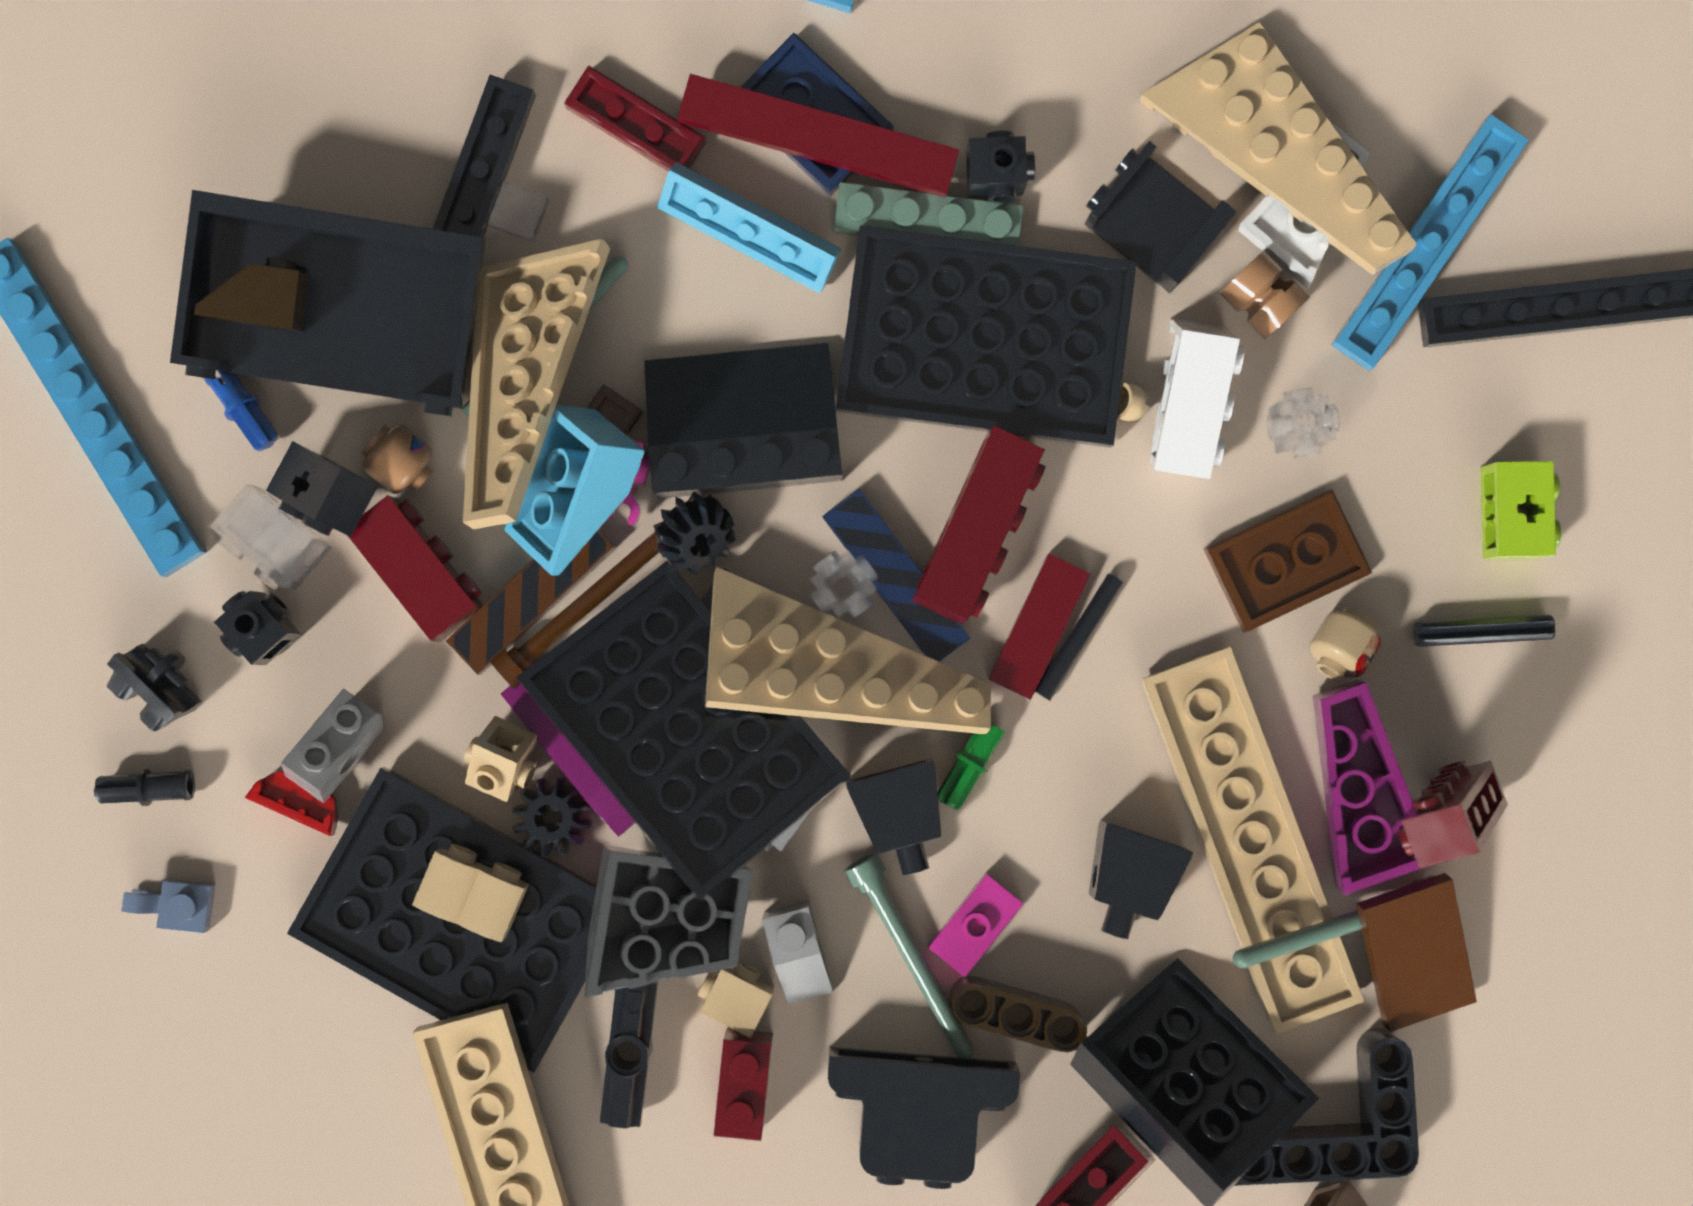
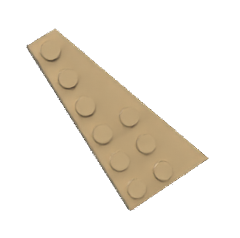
[1140,22,1417,275]
[463,238,610,529]

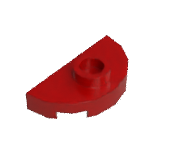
[244,771,339,836]

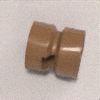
[1220,250,1310,339]

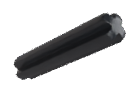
[1413,615,1556,647]

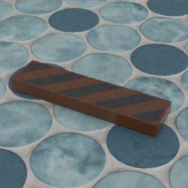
[446,529,616,675]

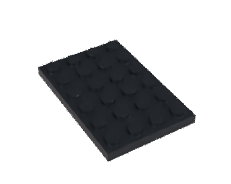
[836,225,1137,448]
[516,561,851,902]
[287,767,597,1073]

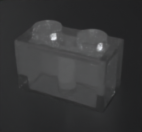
[210,483,332,590]

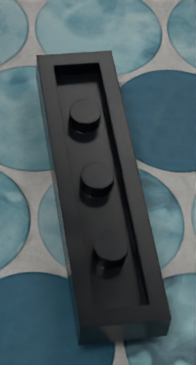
[433,74,536,238]

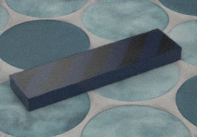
[822,489,971,662]

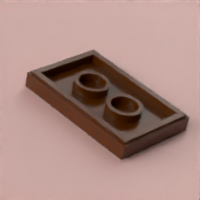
[1203,489,1372,633]
[1356,873,1477,1032]

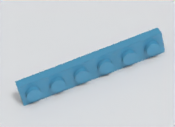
[1331,114,1529,371]

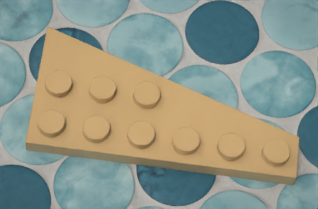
[705,567,991,734]

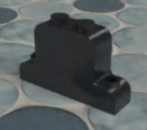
[828,1047,1020,1189]

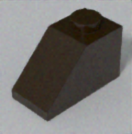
[194,257,310,332]

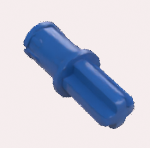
[204,371,278,451]

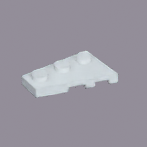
[1238,124,1370,290]

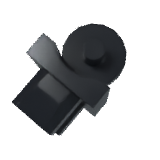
[107,644,202,731]

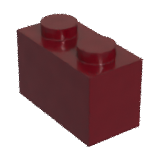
[713,1028,773,1141]

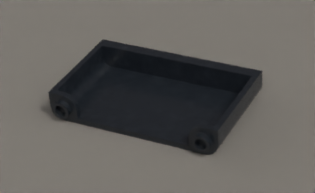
[170,190,486,417]

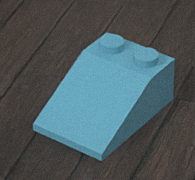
[504,404,645,576]

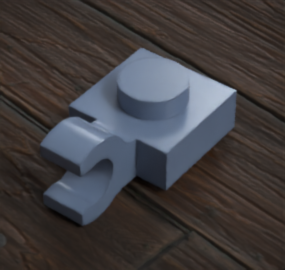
[121,879,216,933]

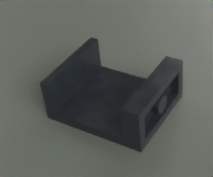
[1084,141,1237,293]

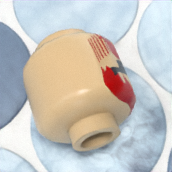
[1309,608,1381,680]

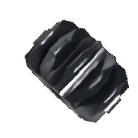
[654,491,736,575]
[512,777,593,857]

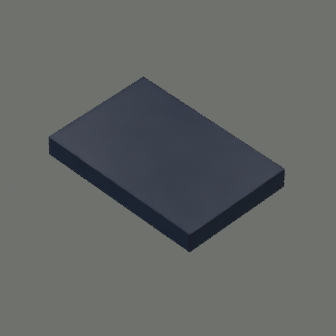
[740,32,894,196]

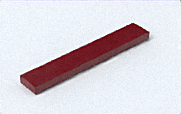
[677,73,959,198]

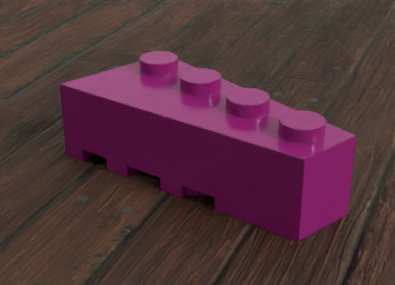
[1313,679,1421,895]

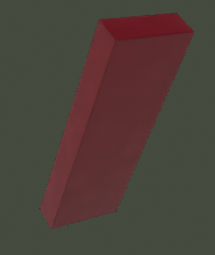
[564,65,707,172]
[987,553,1091,700]

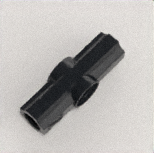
[600,981,658,1129]

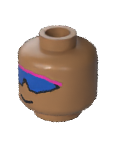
[360,425,433,494]

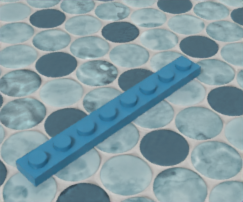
[0,237,207,577]

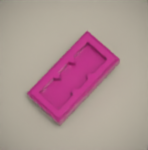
[928,873,1023,977]

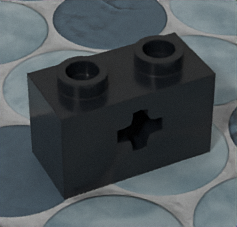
[266,441,378,537]

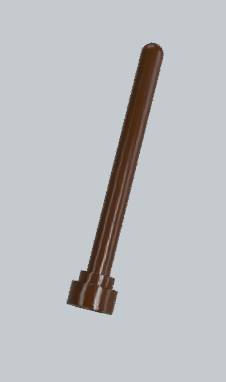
[490,532,659,689]

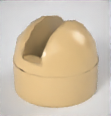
[1117,382,1149,421]

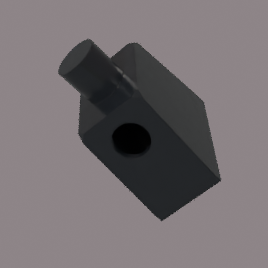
[846,758,941,875]
[1089,820,1193,940]

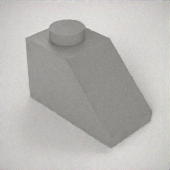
[762,900,833,1004]

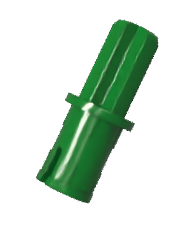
[937,723,1006,810]

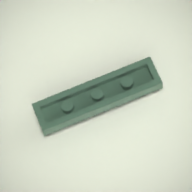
[834,182,1023,246]

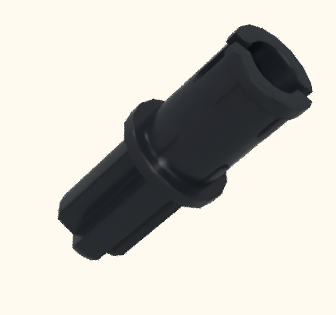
[94,769,195,806]

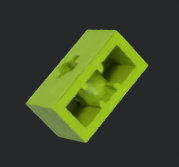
[1480,461,1561,559]

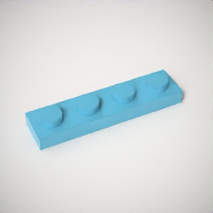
[657,162,841,293]

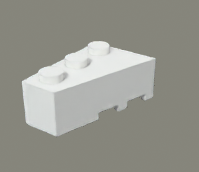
[1149,318,1244,479]

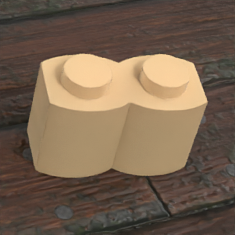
[412,844,529,942]

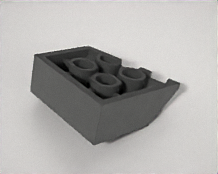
[585,845,753,997]

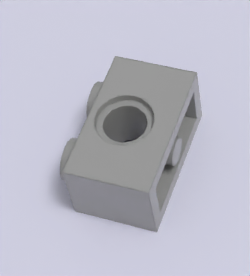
[281,688,384,803]

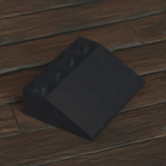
[644,343,842,499]
[1070,958,1320,1206]

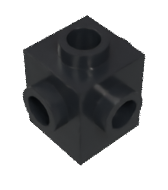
[966,130,1035,203]
[214,590,301,665]

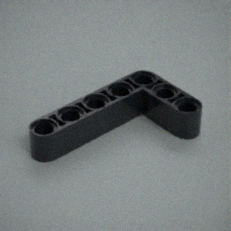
[1234,1028,1419,1186]

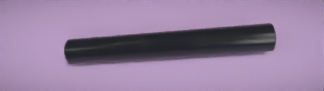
[1035,573,1123,701]

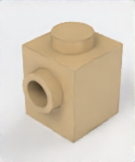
[697,961,774,1038]

